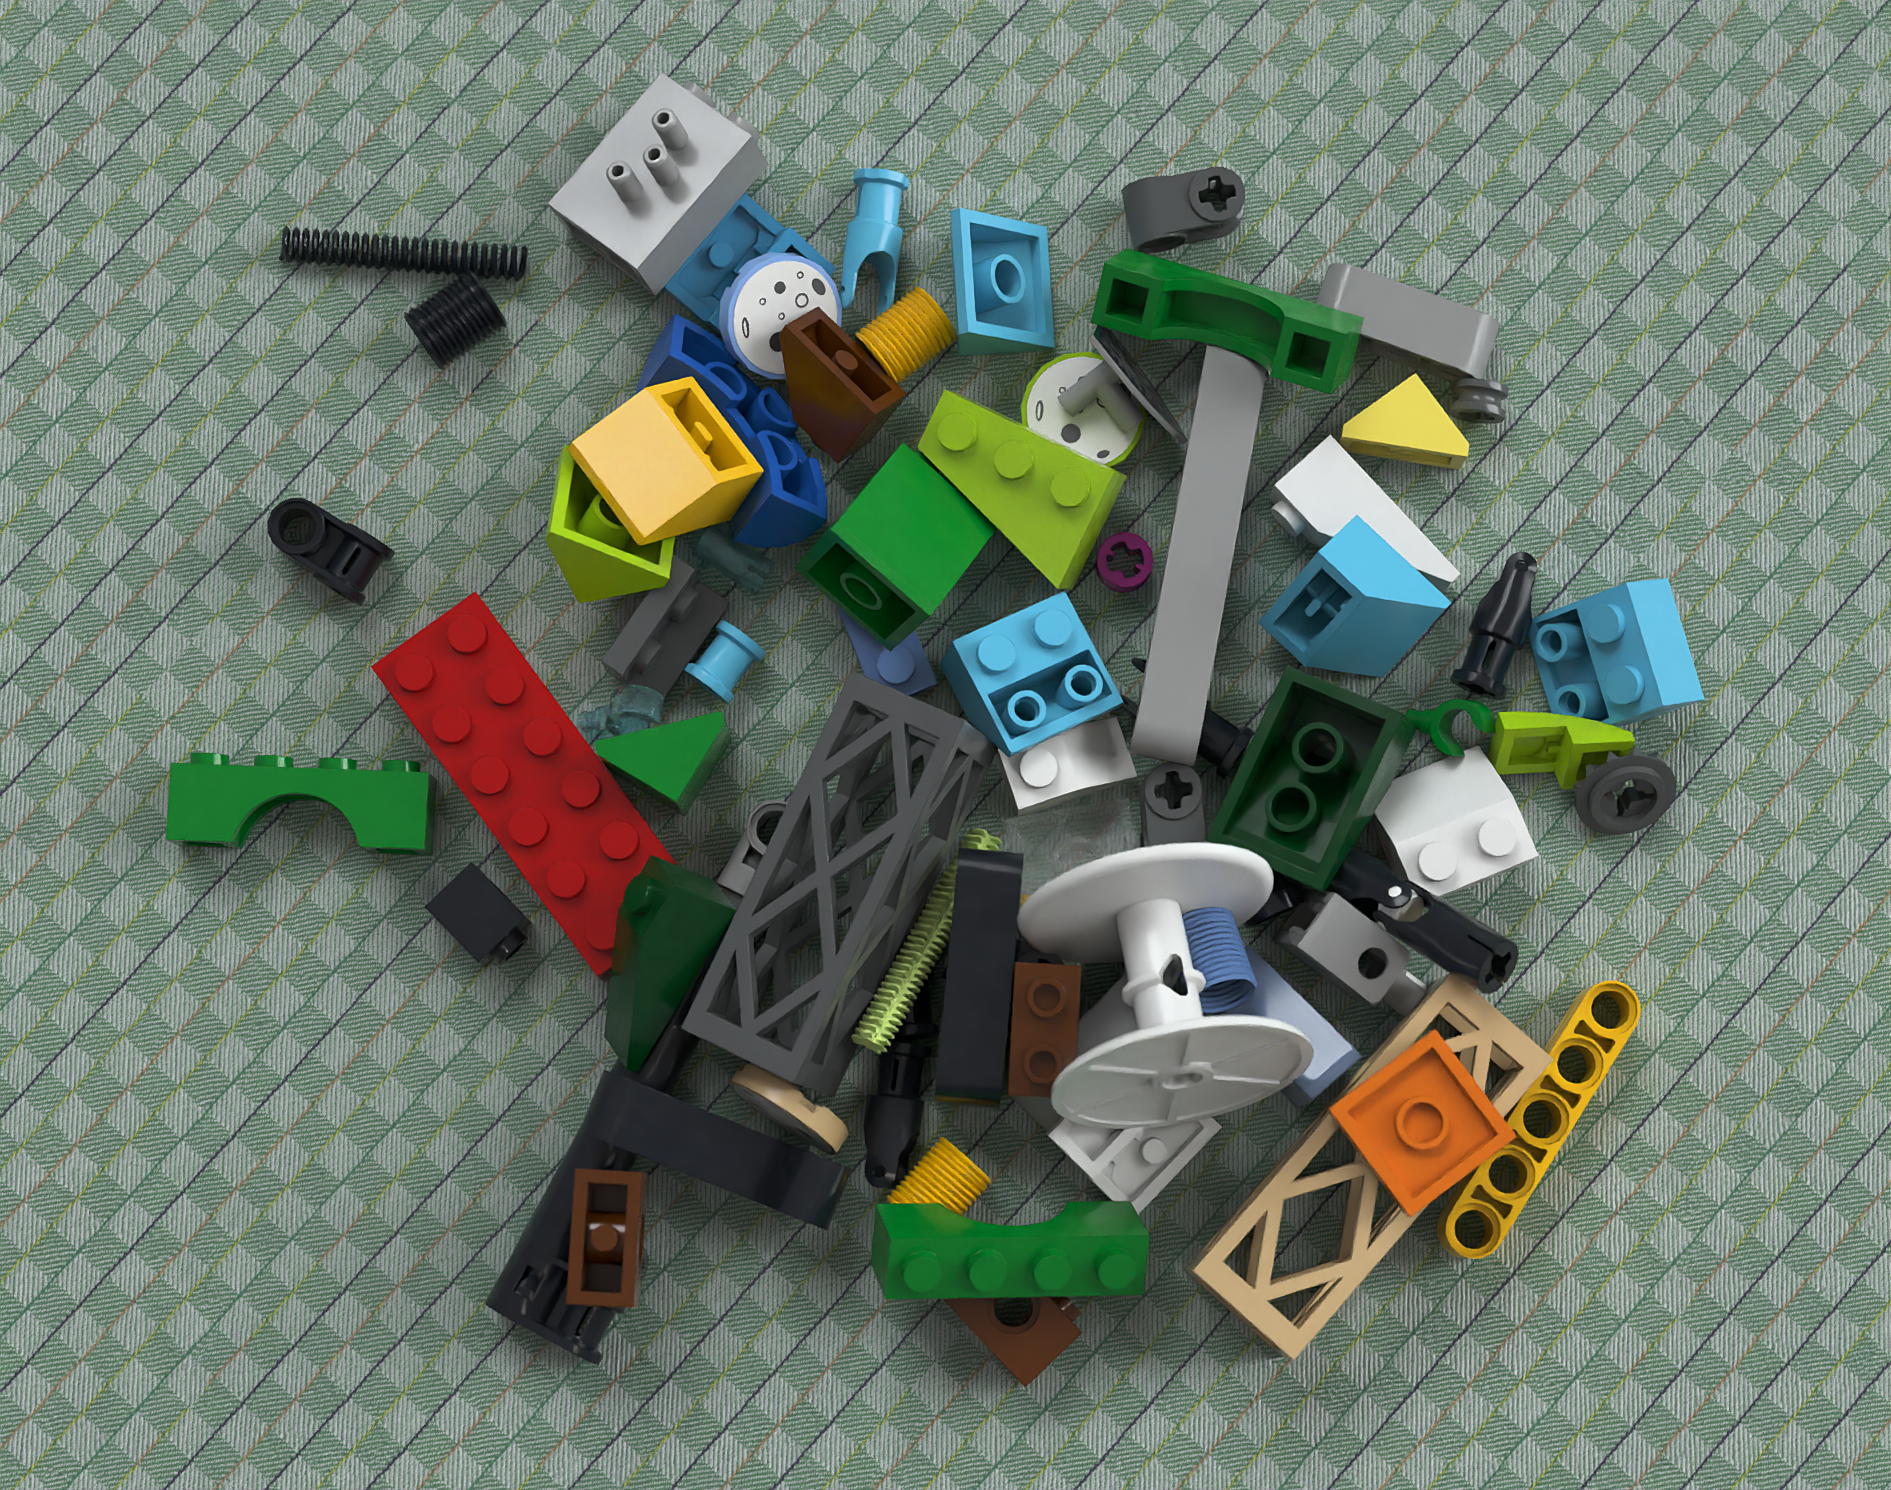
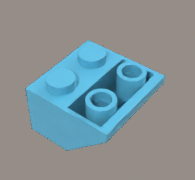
[1258,515,1452,678]
[1528,578,1705,727]
[940,591,1124,757]

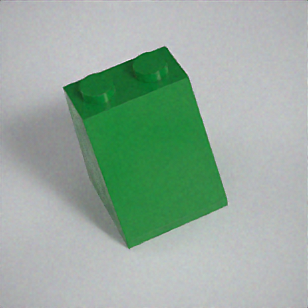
[794,442,997,652]

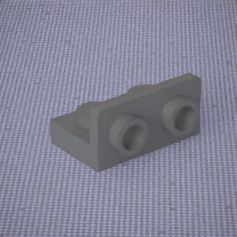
[601,556,729,705]

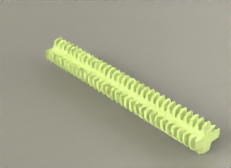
[851,828,1002,1054]

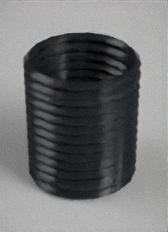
[404,270,507,370]

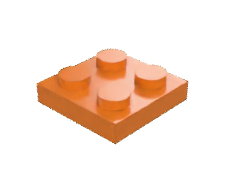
[1326,1029,1517,1218]

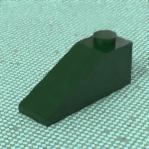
[604,855,737,1073]

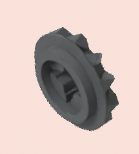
[1573,746,1677,835]

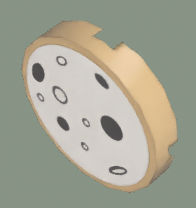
[729,1063,849,1155]

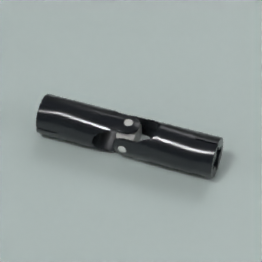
[1325,845,1519,994]

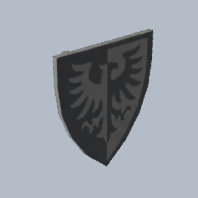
[1057,324,1188,444]

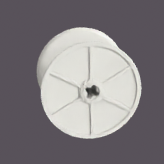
[1017,843,1313,1129]

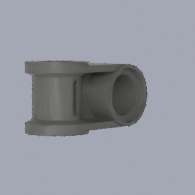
[1121,167,1245,254]
[1139,762,1209,848]

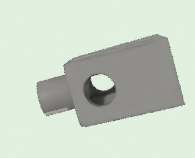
[1271,888,1427,1016]

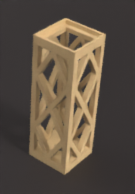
[1184,973,1554,1360]

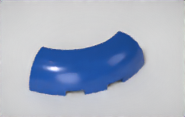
[635,313,827,547]

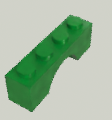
[1091,248,1364,395]
[166,753,437,856]
[870,1201,1150,1300]

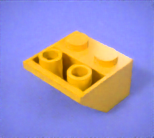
[567,376,764,546]

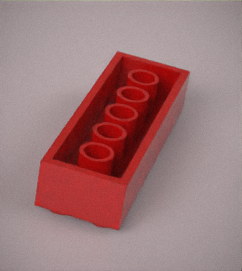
[371,591,677,983]

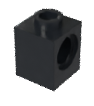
[425,862,532,967]

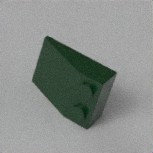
[1206,665,1416,893]

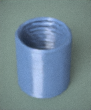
[1179,907,1257,1013]

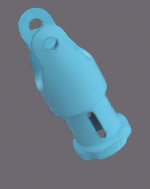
[839,168,910,316]

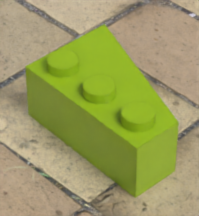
[917,389,1127,590]

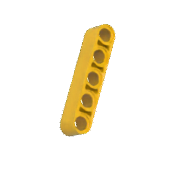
[1437,981,1641,1259]

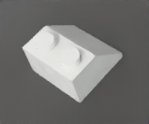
[1370,745,1539,898]

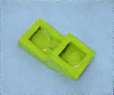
[1487,711,1635,790]

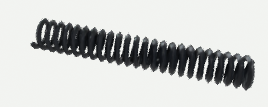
[279,225,528,282]

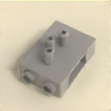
[548,72,769,296]

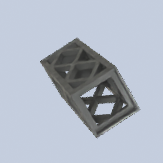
[681,670,998,1098]

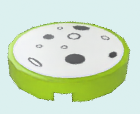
[1020,351,1146,469]

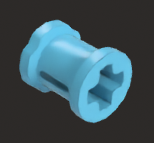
[683,620,767,705]

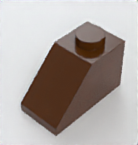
[779,306,907,464]

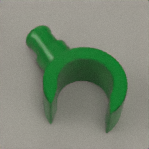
[1405,699,1496,757]

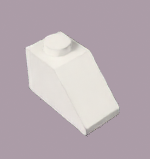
[996,717,1137,818]

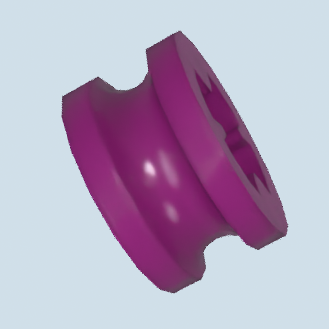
[1095,532,1154,593]

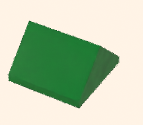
[594,711,732,817]

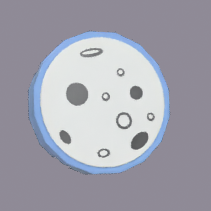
[719,252,842,379]

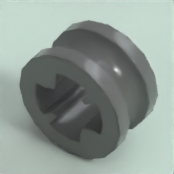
[1448,378,1509,424]

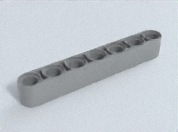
[1129,344,1267,766]

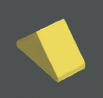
[1336,373,1470,470]

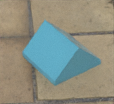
[950,208,1055,356]

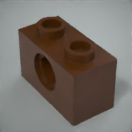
[1008,962,1081,1098]
[566,1169,648,1308]
[943,1296,1082,1388]

